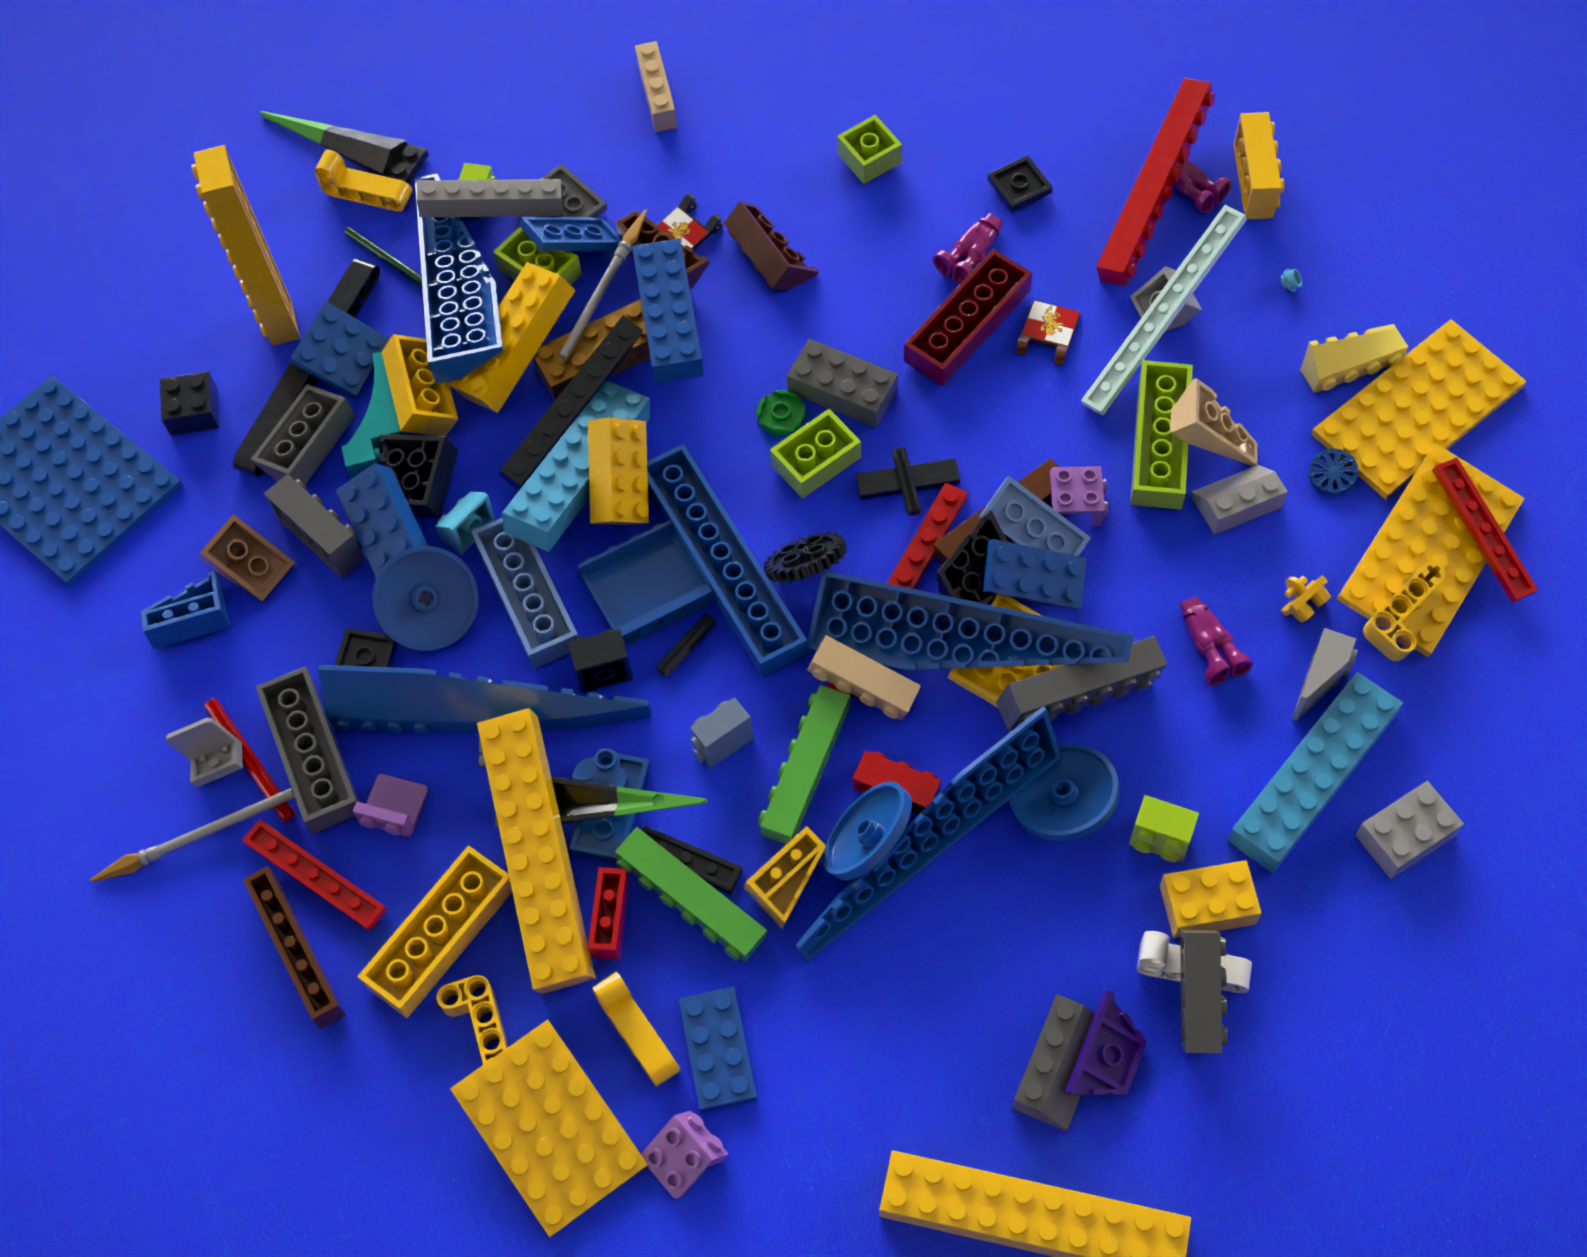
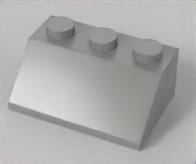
[1190,465,1288,535]

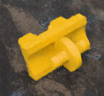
[1280,575,1331,623]

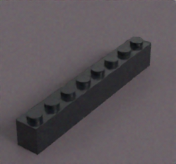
[500,315,643,490]

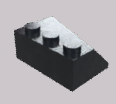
[380,434,459,518]
[936,510,1008,604]

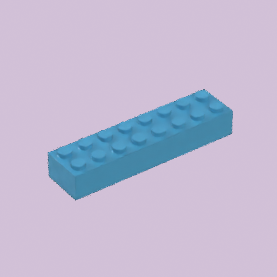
[502,380,650,552]
[1227,672,1403,874]

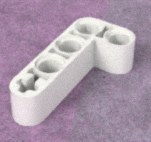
[1137,931,1252,993]

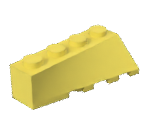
[1300,324,1408,393]

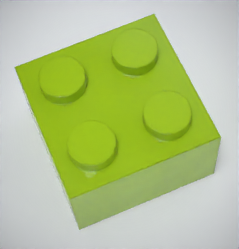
[837,115,902,184]
[1129,795,1199,863]

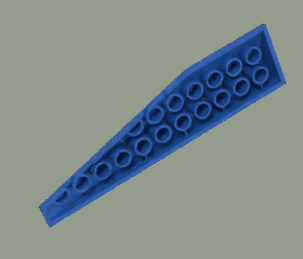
[415,173,503,384]
[807,570,1134,670]
[318,665,652,734]
[796,707,1062,963]

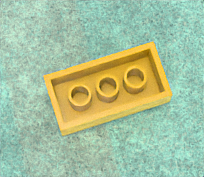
[1233,112,1284,219]
[382,334,458,437]
[588,417,649,525]

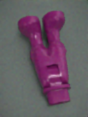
[1174,160,1232,213]
[932,214,1003,284]
[1180,597,1253,686]

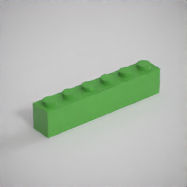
[758,685,851,845]
[615,827,767,962]

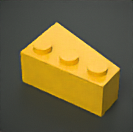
[744,826,826,930]

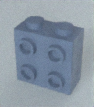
[690,697,754,768]

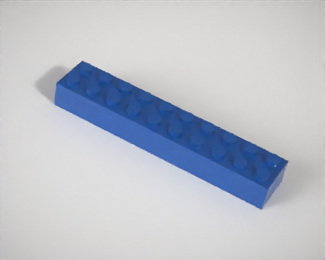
[647,444,808,678]

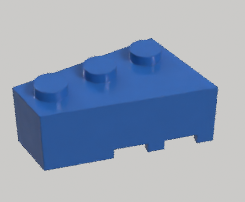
[140,570,230,650]

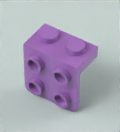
[1050,466,1108,526]
[353,774,428,837]
[641,1110,728,1199]

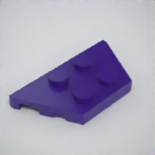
[1064,990,1147,1096]

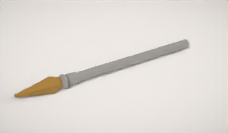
[558,209,647,360]
[90,788,295,882]

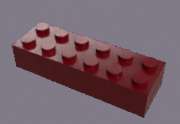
[904,249,1032,386]

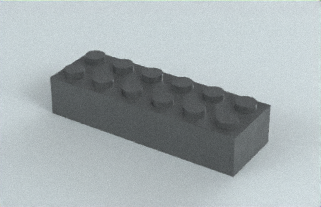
[996,636,1168,732]
[255,666,359,834]

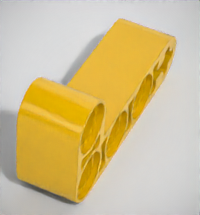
[315,150,413,212]
[1363,561,1446,662]
[592,972,681,1087]
[437,975,508,1065]

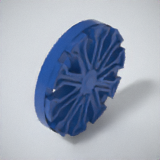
[1309,448,1358,495]

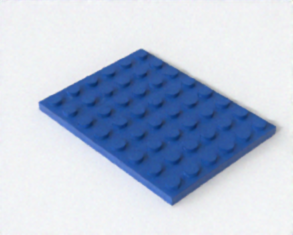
[0,375,183,587]

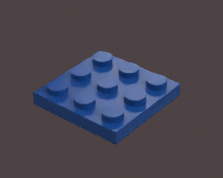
[289,301,390,399]

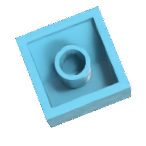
[435,492,496,555]

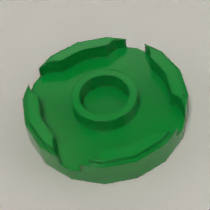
[756,390,806,436]

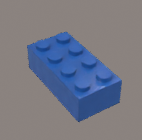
[336,463,428,577]

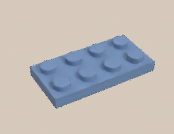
[978,476,1091,556]

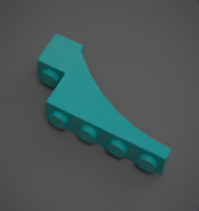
[341,352,407,479]

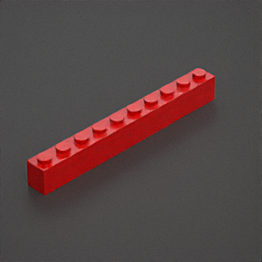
[1096,78,1215,286]

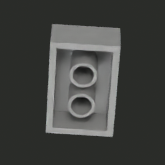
[1355,780,1464,879]

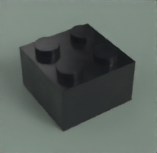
[160,371,219,436]
[568,629,633,693]

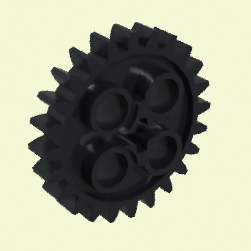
[764,532,847,584]

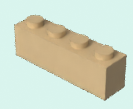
[635,41,677,132]
[807,635,921,720]

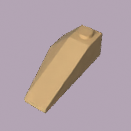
[1170,378,1257,466]

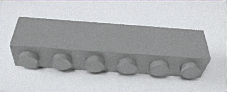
[417,179,562,217]

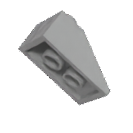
[1292,628,1358,721]

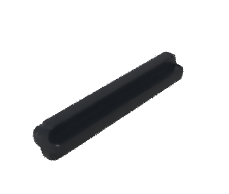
[892,447,921,516]
[657,614,716,677]

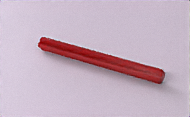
[204,698,295,822]

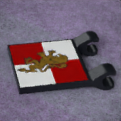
[657,193,723,250]

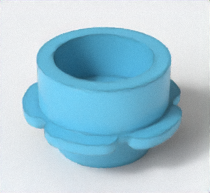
[1281,269,1302,292]

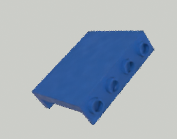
[578,520,714,648]

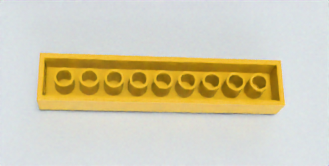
[191,145,300,346]
[477,708,596,994]
[879,1150,1191,1257]

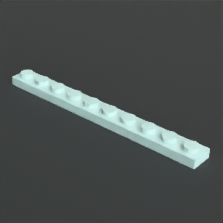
[1081,205,1247,416]

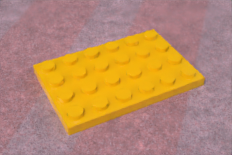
[450,1020,648,1237]

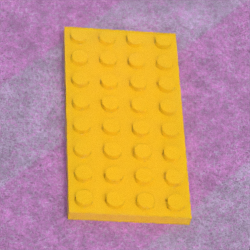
[1311,319,1527,500]
[1336,443,1525,657]

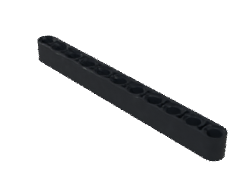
[233,258,380,477]

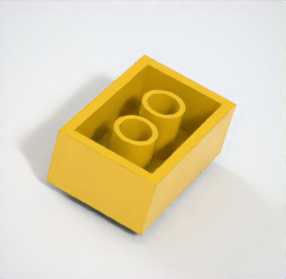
[1160,860,1262,939]

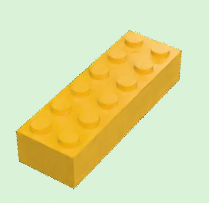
[448,262,576,413]
[357,845,512,1019]

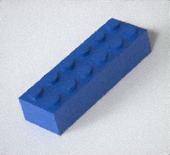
[632,239,704,384]

